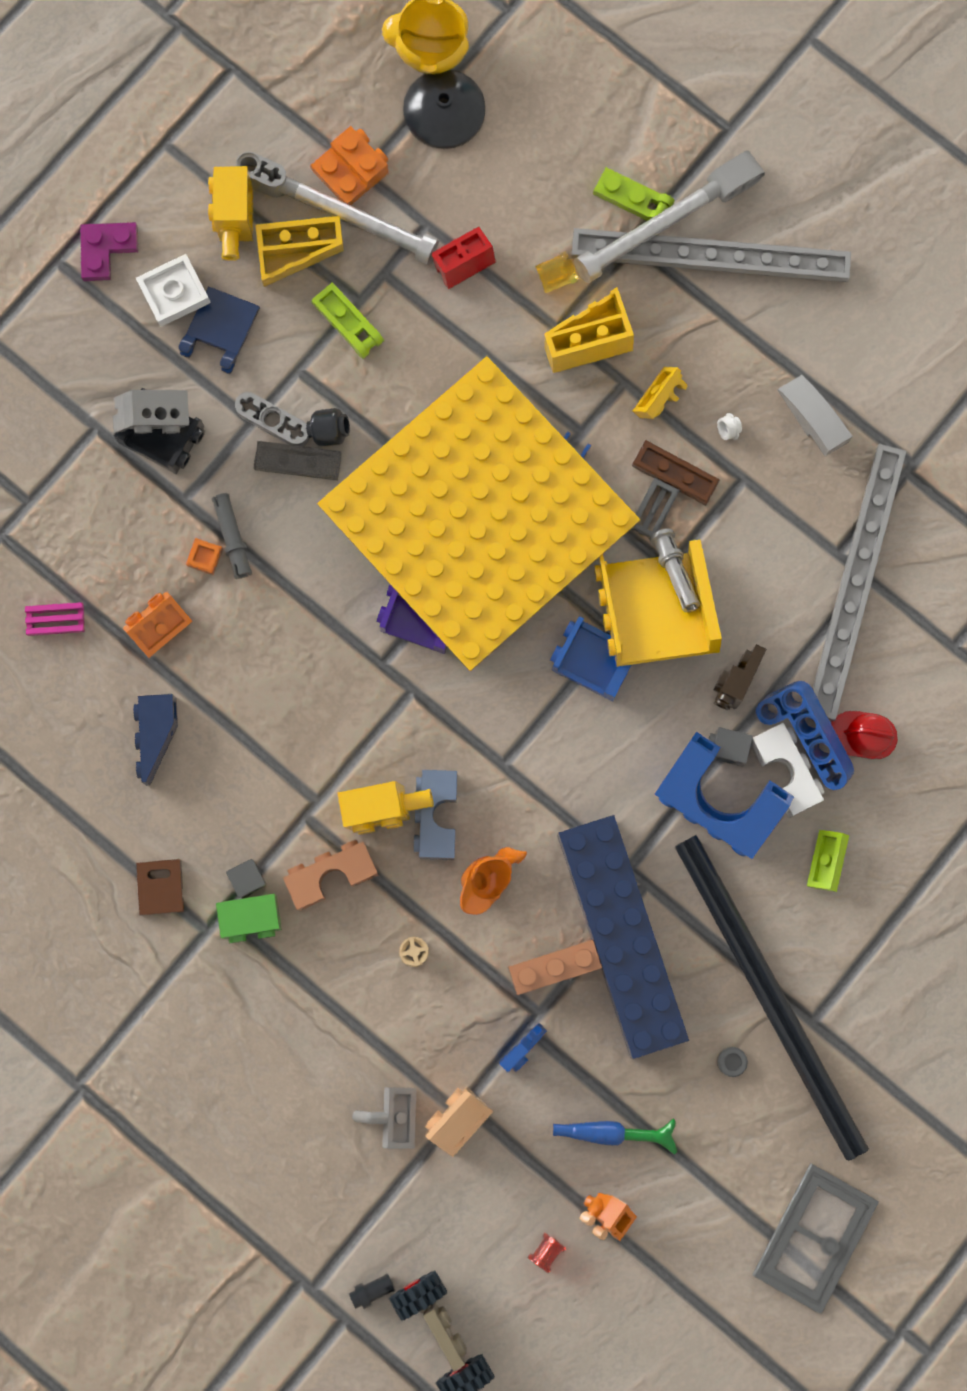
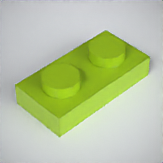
[807,830,849,892]

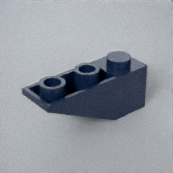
[133,694,178,786]

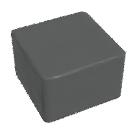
[226,859,267,899]

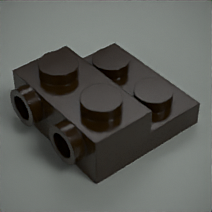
[713,644,767,710]

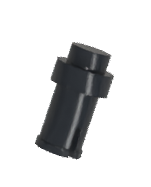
[349,1273,395,1309]

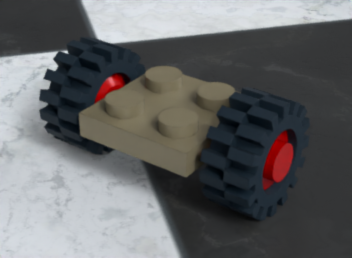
[389,1270,495,1391]

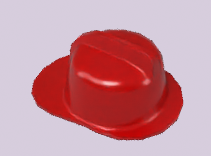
[831,711,898,759]

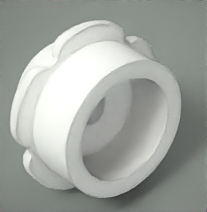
[717,413,742,440]

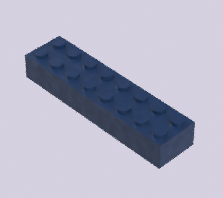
[557,815,689,1059]

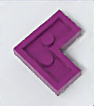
[80,222,138,281]

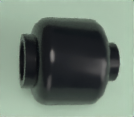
[306,408,350,447]

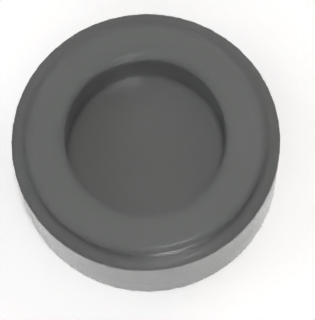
[717,1047,748,1077]

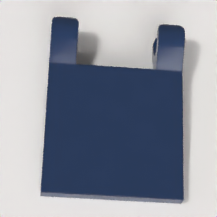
[179,286,260,374]

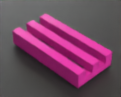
[25,602,85,636]

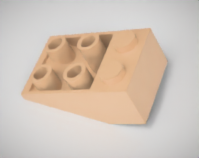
[425,1087,493,1157]

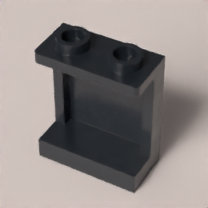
[113,388,205,475]

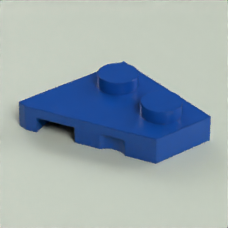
[499,1023,547,1073]

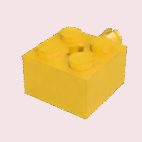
[208,166,253,261]
[337,781,434,835]

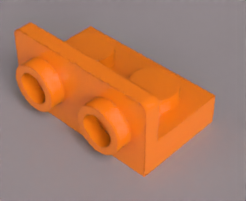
[123,592,193,658]

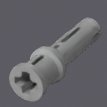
[650,529,700,612]

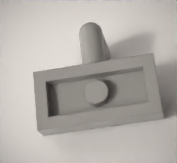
[352,1087,416,1149]

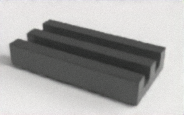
[630,478,680,539]

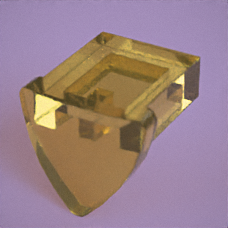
[535,251,577,293]

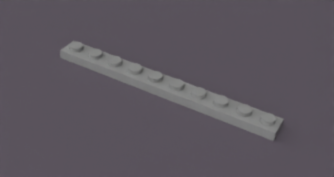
[571,228,851,282]
[813,444,906,722]

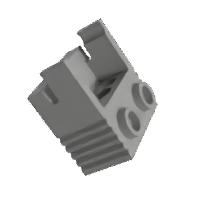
[113,390,189,434]

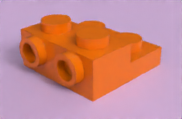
[310,126,389,205]

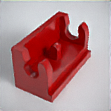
[431,226,496,289]

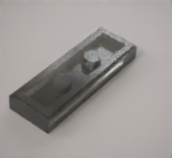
[254,441,342,481]

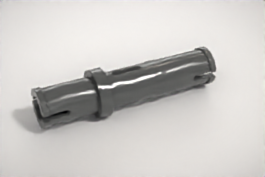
[212,493,252,579]

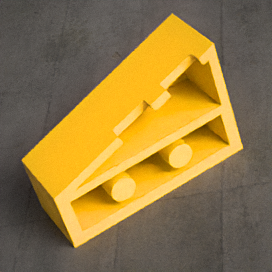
[255,216,344,287]
[544,287,634,373]

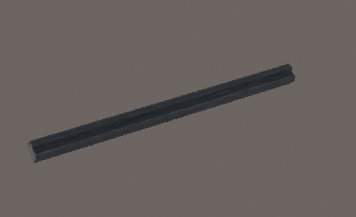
[675,835,869,1161]

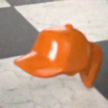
[460,847,527,915]

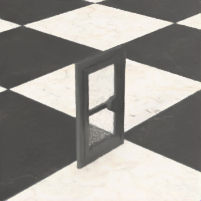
[752,1163,879,1314]

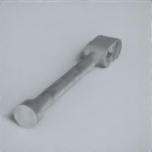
[574,151,765,283]
[236,152,439,265]

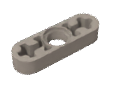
[235,392,310,448]

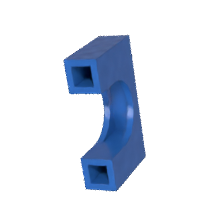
[654,732,794,859]

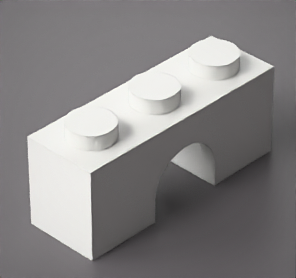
[751,723,824,818]

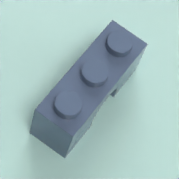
[414,770,457,860]

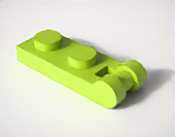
[593,167,675,221]
[311,282,384,359]

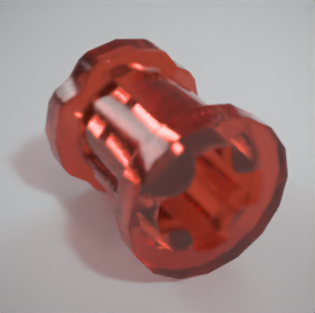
[527,1232,566,1273]

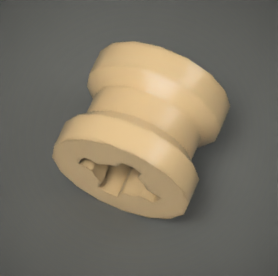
[399,937,429,967]

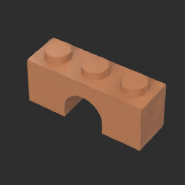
[283,840,379,911]
[508,940,602,995]

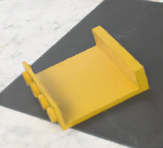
[594,539,722,667]

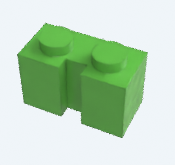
[216,894,282,944]

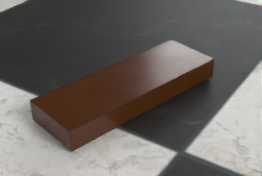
[632,440,720,506]

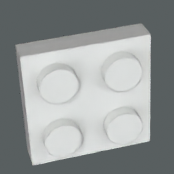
[136,254,211,327]

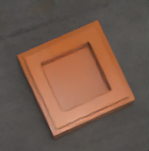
[186,538,223,575]

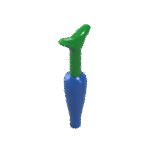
[553,1119,677,1155]

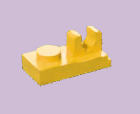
[632,367,687,419]

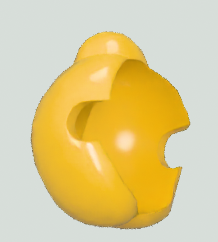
[382,0,469,74]

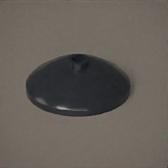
[403,69,485,149]

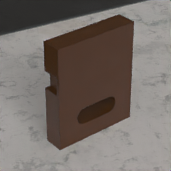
[136,859,185,916]

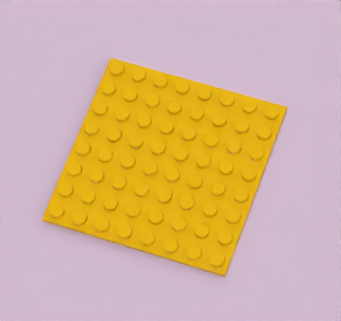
[317,356,640,672]

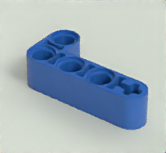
[756,681,854,790]

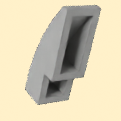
[778,375,853,457]

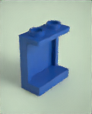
[550,616,632,702]

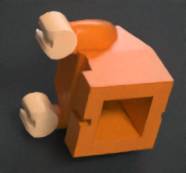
[580,1193,637,1241]

